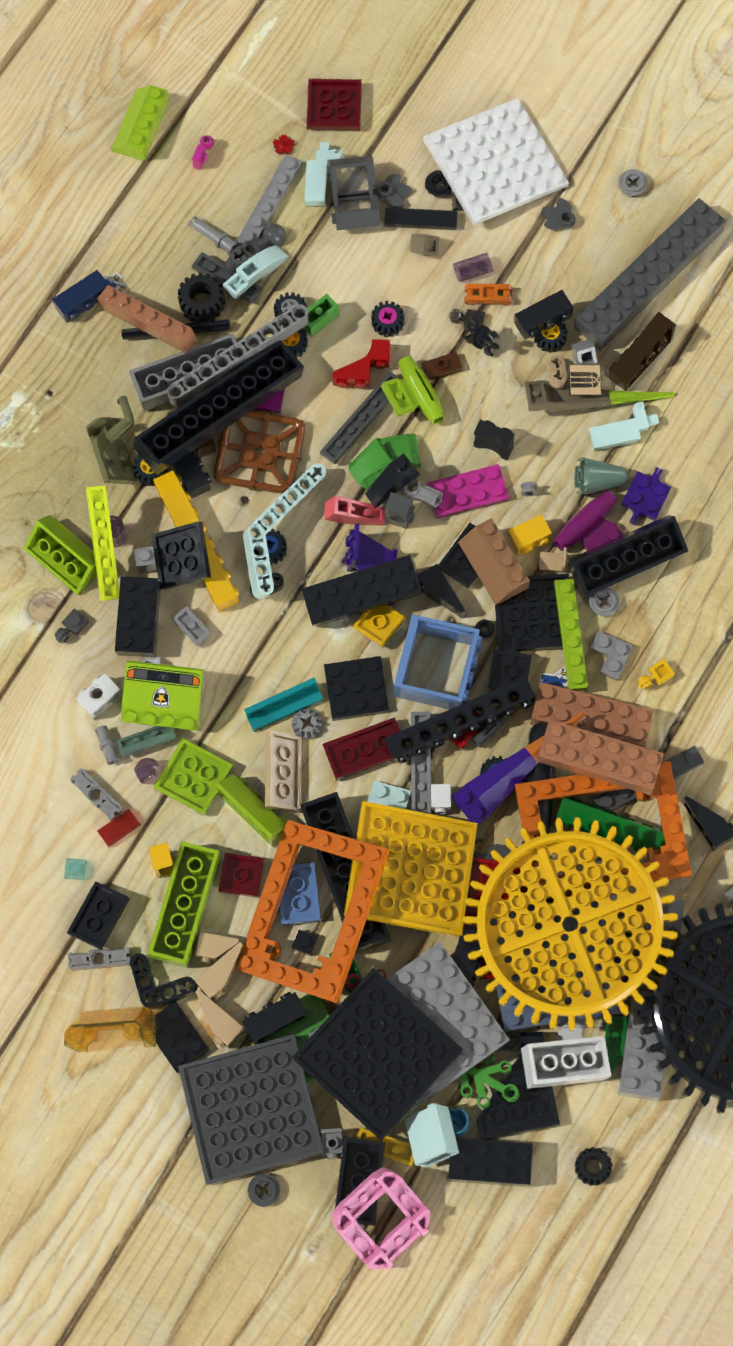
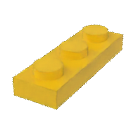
[357,1127,414,1167]

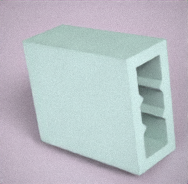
[405,1103,459,1167]

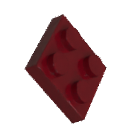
[218,853,264,898]

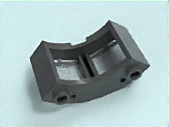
[326,155,380,230]

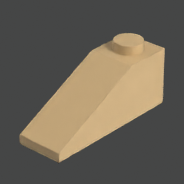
[194,942,243,1001]
[196,989,245,1048]

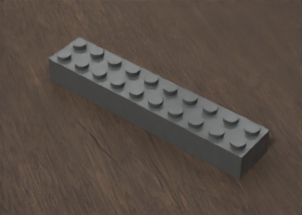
[574,198,726,350]

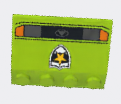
[121,660,203,731]

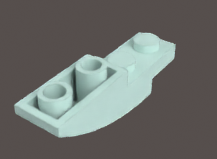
[223,245,288,299]

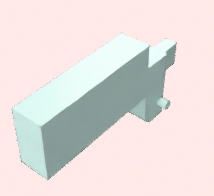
[304,142,344,206]
[589,402,659,451]

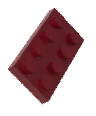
[322,717,407,781]

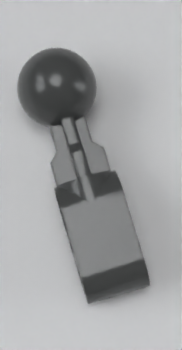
[225,224,286,273]

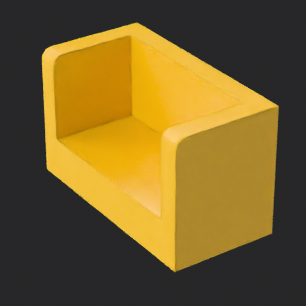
[148,842,174,878]

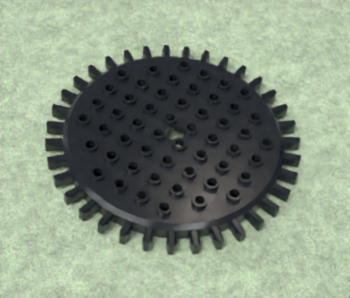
[637,903,733,1114]

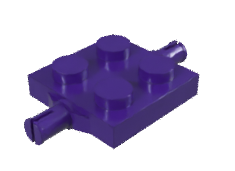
[621,467,671,525]

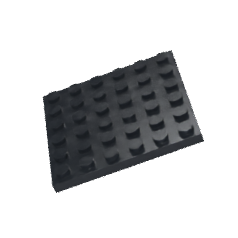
[292,968,463,1142]

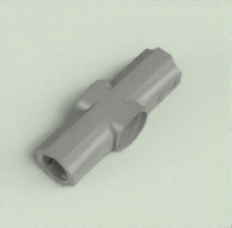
[398,479,443,508]

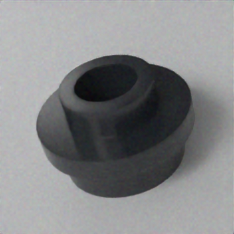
[475,619,494,638]

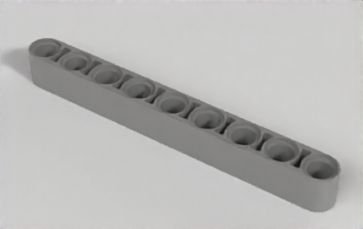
[167,305,309,406]

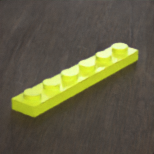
[86,485,119,601]

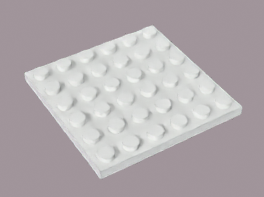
[423,98,569,226]

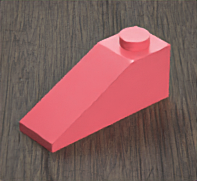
[324,495,385,526]

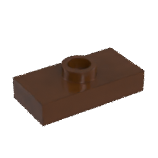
[422,352,462,381]

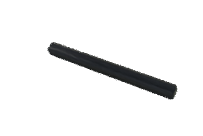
[121,320,230,340]

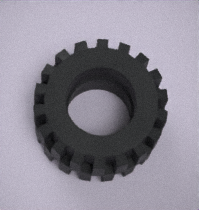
[178,273,225,322]

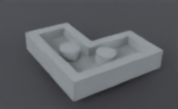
[590,631,633,681]

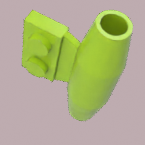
[381,356,445,424]

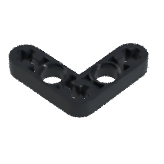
[130,953,197,1010]

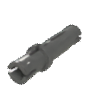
[472,700,521,748]

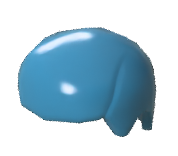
[449,1108,469,1138]

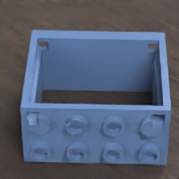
[394,614,482,710]

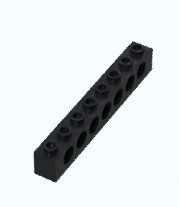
[384,676,536,764]

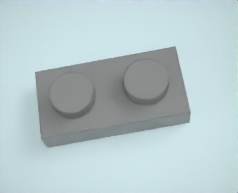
[172,606,211,647]

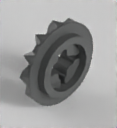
[248,1173,280,1207]

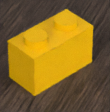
[507,514,552,555]

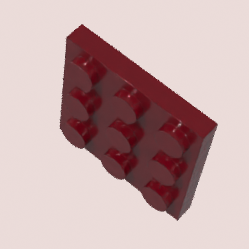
[307,79,362,130]

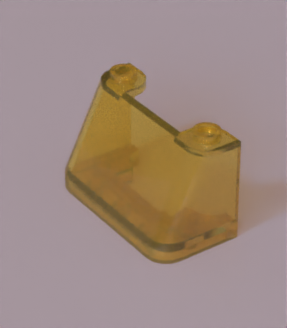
[64,1007,156,1053]

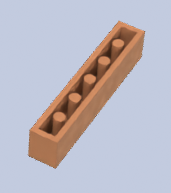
[97,285,197,354]

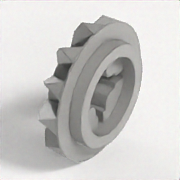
[619,169,648,197]
[589,588,619,617]
[292,708,322,739]

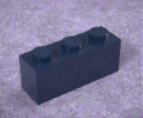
[52,270,110,323]

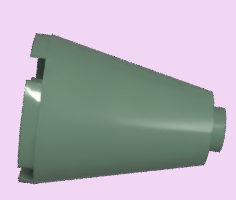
[574,457,628,495]

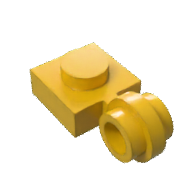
[637,659,675,690]

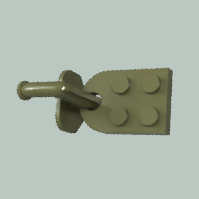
[86,396,137,485]

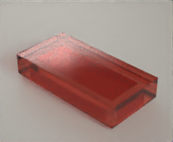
[97,809,141,848]

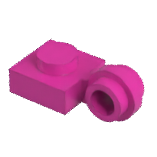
[192,135,214,170]

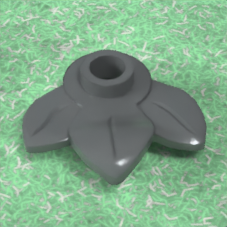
[376,174,412,207]
[542,198,575,230]

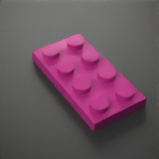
[427,464,509,519]

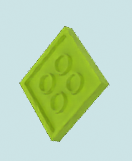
[154,738,233,816]

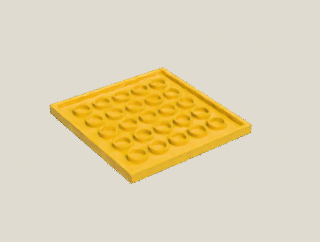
[344,801,478,937]

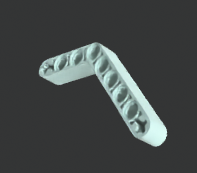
[243,463,326,600]

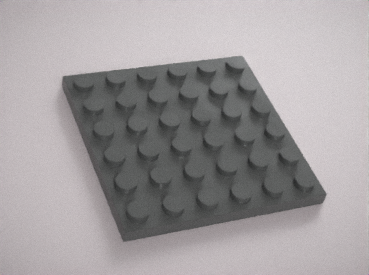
[178,1034,324,1185]

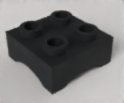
[473,419,514,460]

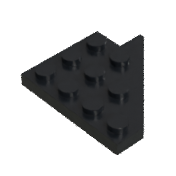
[476,1052,560,1140]

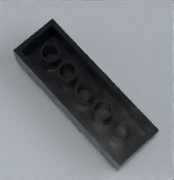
[566,515,689,597]
[302,555,424,627]

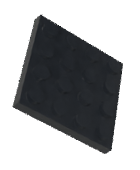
[495,573,569,651]

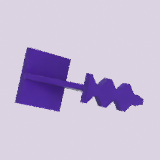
[344,523,398,606]

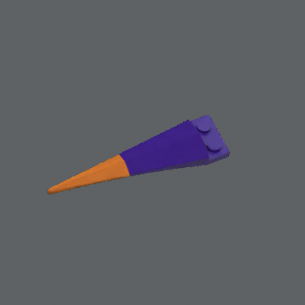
[451,712,584,826]

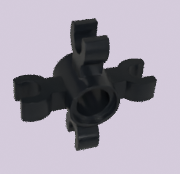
[463,317,500,357]

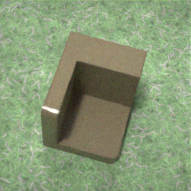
[410,233,439,255]

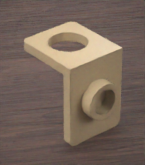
[539,547,567,572]

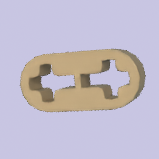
[547,356,567,388]

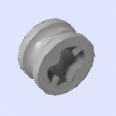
[521,482,538,497]

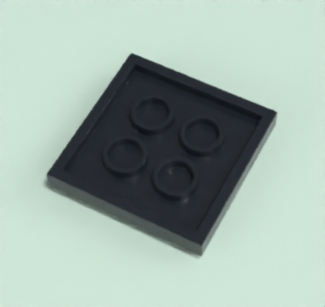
[152,521,211,590]
[324,656,389,721]

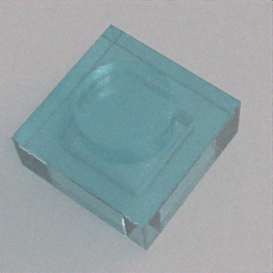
[64,858,87,880]

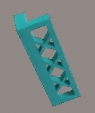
[244,677,323,732]

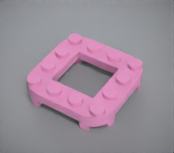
[331,1167,431,1269]

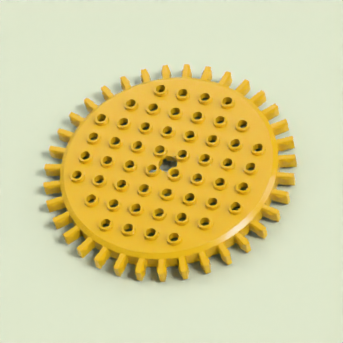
[463,818,678,1031]

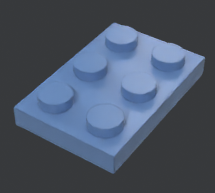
[279,862,321,926]

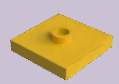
[352,605,406,648]

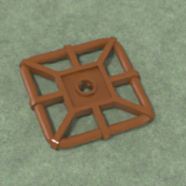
[213,411,306,493]

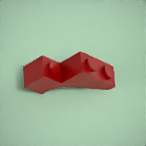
[332,339,391,389]

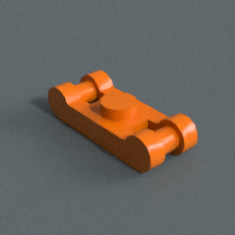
[464,284,512,306]

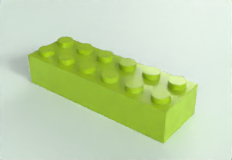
[148,841,221,968]

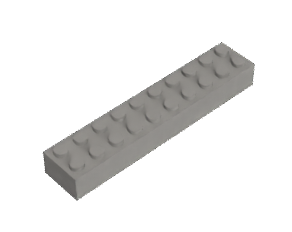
[617,899,684,1102]

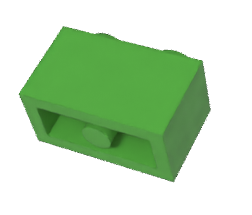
[299,294,339,338]

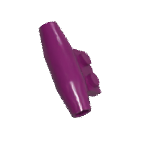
[553,491,624,551]

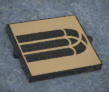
[567,365,603,396]

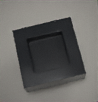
[292,930,318,956]

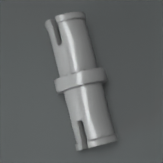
[95,725,119,765]

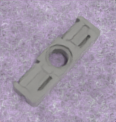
[70,769,123,821]
[68,946,131,971]

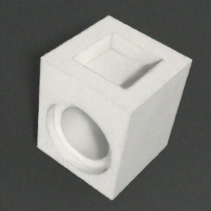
[431,784,451,815]

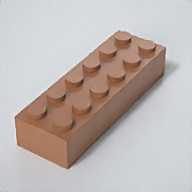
[530,682,654,747]
[537,719,664,796]

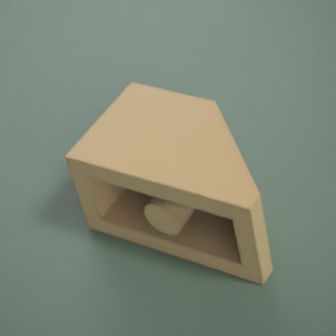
[195,932,240,964]

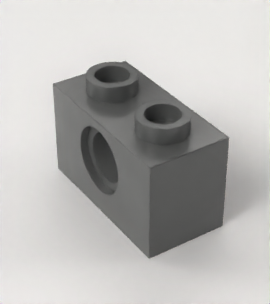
[385,492,415,529]

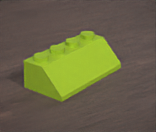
[111,85,169,161]
[23,515,97,595]
[215,774,287,847]

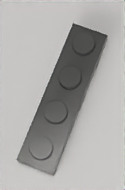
[192,252,263,304]

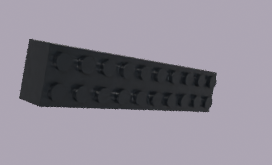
[133,340,304,475]

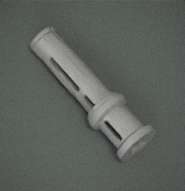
[189,216,240,255]

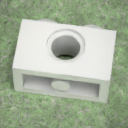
[76,674,122,720]

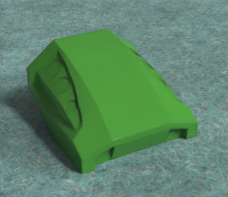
[380,434,421,467]
[349,438,394,490]

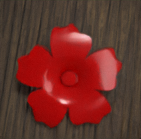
[273,134,295,155]

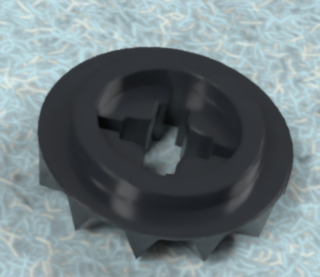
[425,170,452,198]

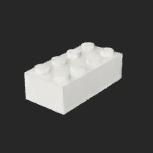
[521,1036,611,1089]

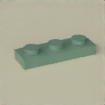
[116,726,177,757]

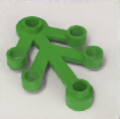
[459,1053,519,1108]

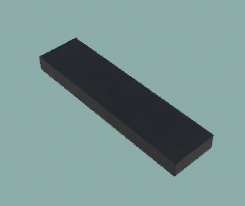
[385,207,458,230]

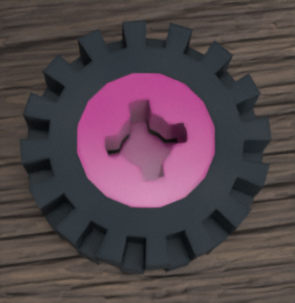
[371,301,404,337]

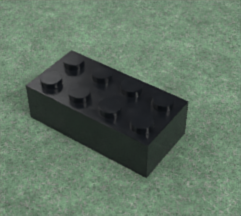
[115,576,161,657]
[335,1137,386,1226]
[448,1138,533,1187]

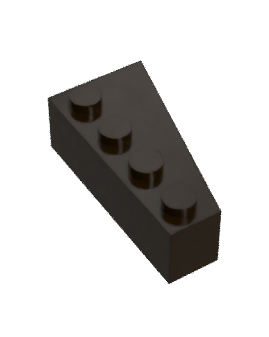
[609,312,676,391]

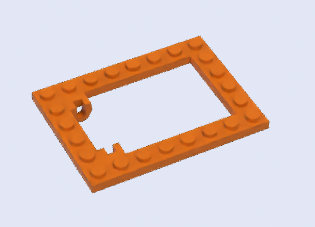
[515,761,692,896]
[235,820,390,1004]

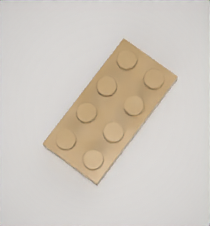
[265,730,302,813]

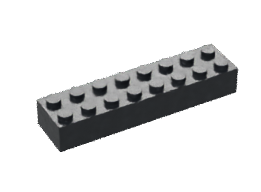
[300,792,391,954]

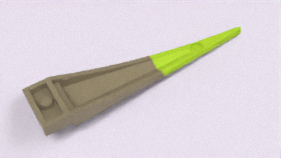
[525,380,675,413]

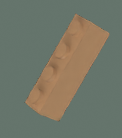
[458,518,530,605]

